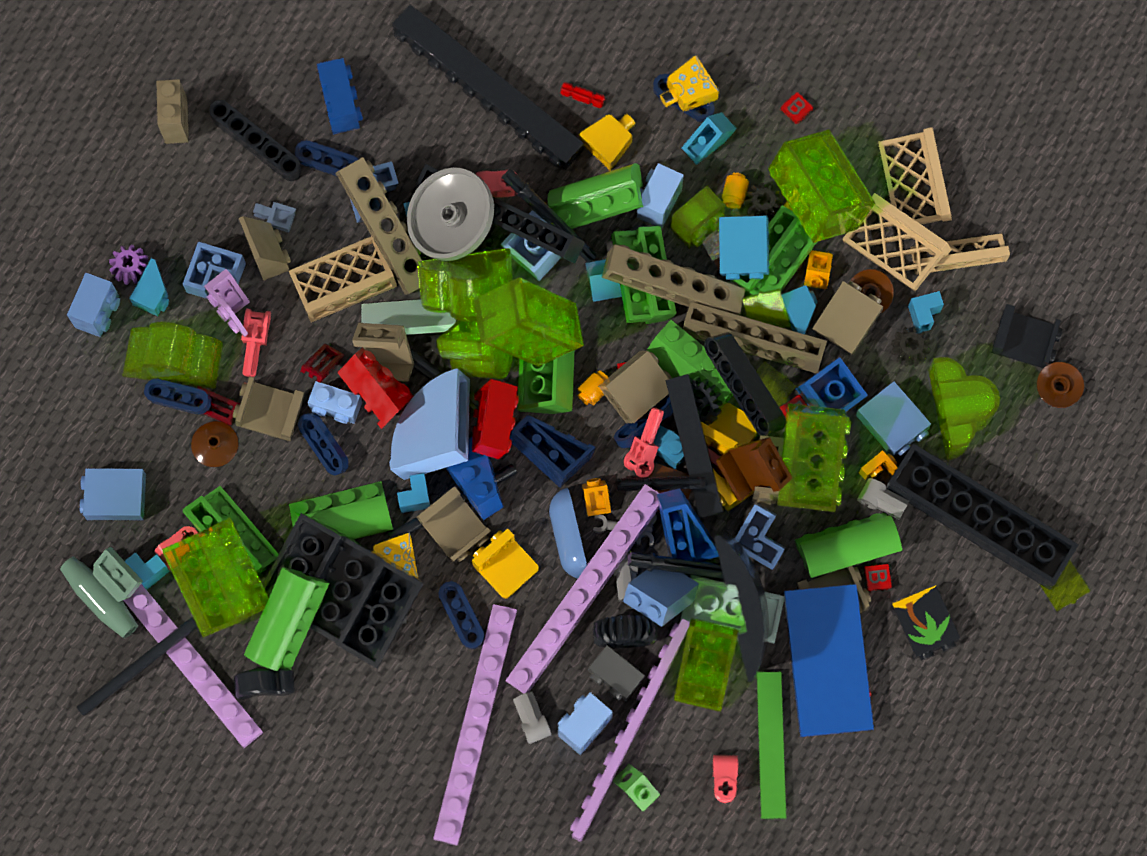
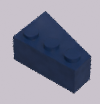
[509,415,596,488]

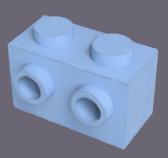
[308,381,362,424]

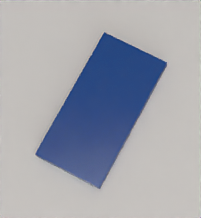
[783,584,874,737]

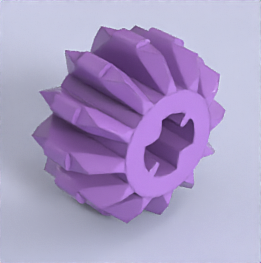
[109,245,149,285]

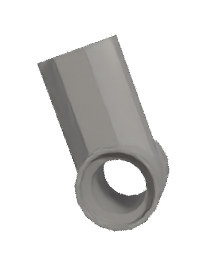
[858,478,909,520]
[613,553,638,601]
[513,692,551,744]

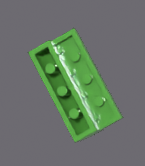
[548,163,643,229]
[730,205,822,308]
[611,226,676,324]
[289,481,393,539]
[183,486,279,584]
[795,513,902,578]
[244,567,329,671]

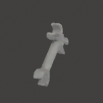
[593,514,657,547]

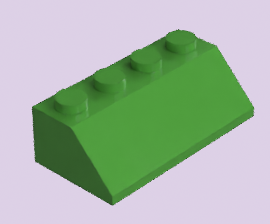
[517,313,576,414]
[646,320,733,409]

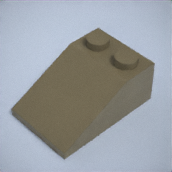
[239,216,291,281]

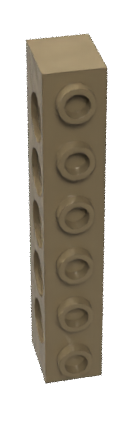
[336,157,433,295]
[602,245,745,315]
[683,302,827,374]

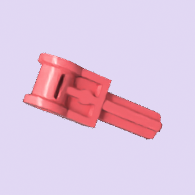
[241,309,271,377]
[624,407,664,478]

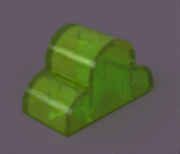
[417,248,514,322]
[437,304,520,379]
[122,322,223,389]
[928,357,1000,460]
[674,618,739,712]

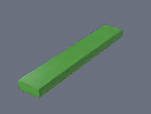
[757,672,786,819]

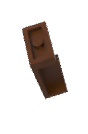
[716,437,792,501]

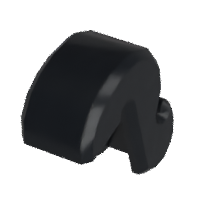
[234,669,295,700]

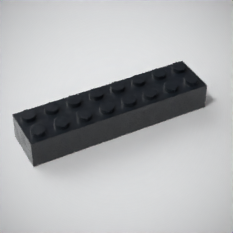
[887,443,1079,590]

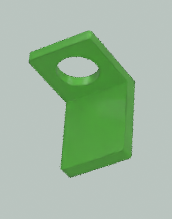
[612,764,660,811]

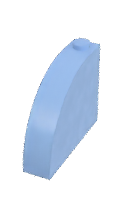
[389,368,470,480]

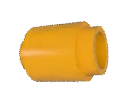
[722,173,749,209]
[578,370,608,405]

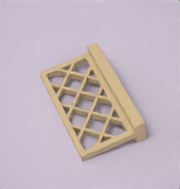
[878,128,952,229]
[842,193,951,291]
[289,236,397,322]

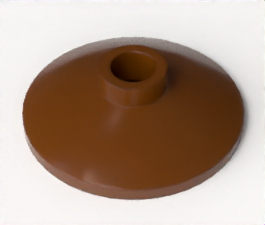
[850,269,894,314]
[1037,362,1084,408]
[191,421,238,467]

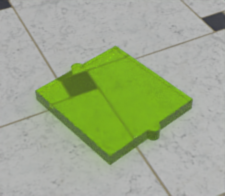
[742,288,791,328]
[756,361,797,407]
[1039,560,1090,611]

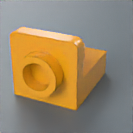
[804,250,833,289]
[859,450,898,480]
[582,478,611,516]

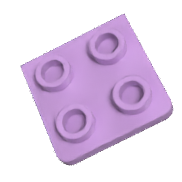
[204,269,249,337]

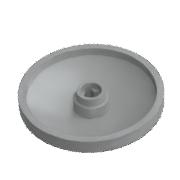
[407,168,494,261]

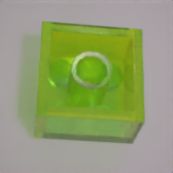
[671,186,726,249]

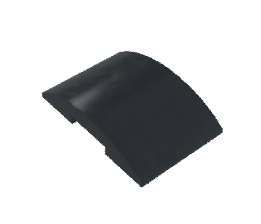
[255,513,424,669]
[714,530,769,683]

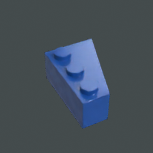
[317,58,363,134]
[446,437,503,520]
[657,488,719,561]

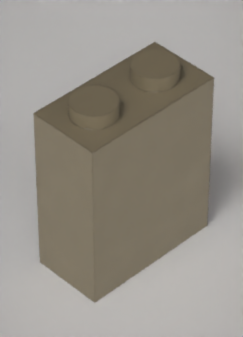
[157,80,189,144]
[812,281,883,356]
[598,351,672,423]

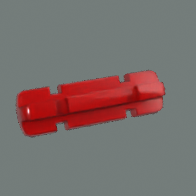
[561,82,605,108]

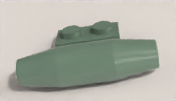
[60,547,143,638]

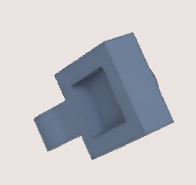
[253,202,296,232]

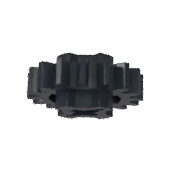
[690,376,723,425]

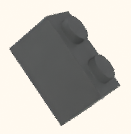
[589,646,645,701]

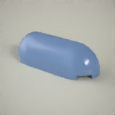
[549,487,587,579]

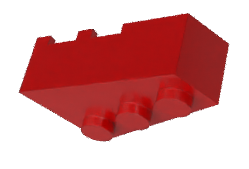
[338,347,414,429]
[472,379,519,459]

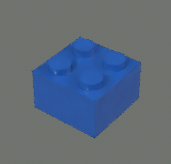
[796,357,868,427]

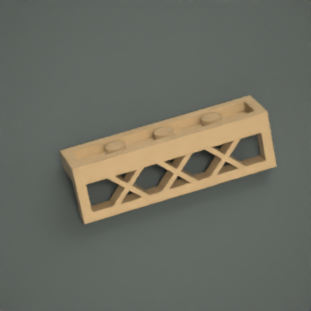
[910,234,1010,275]

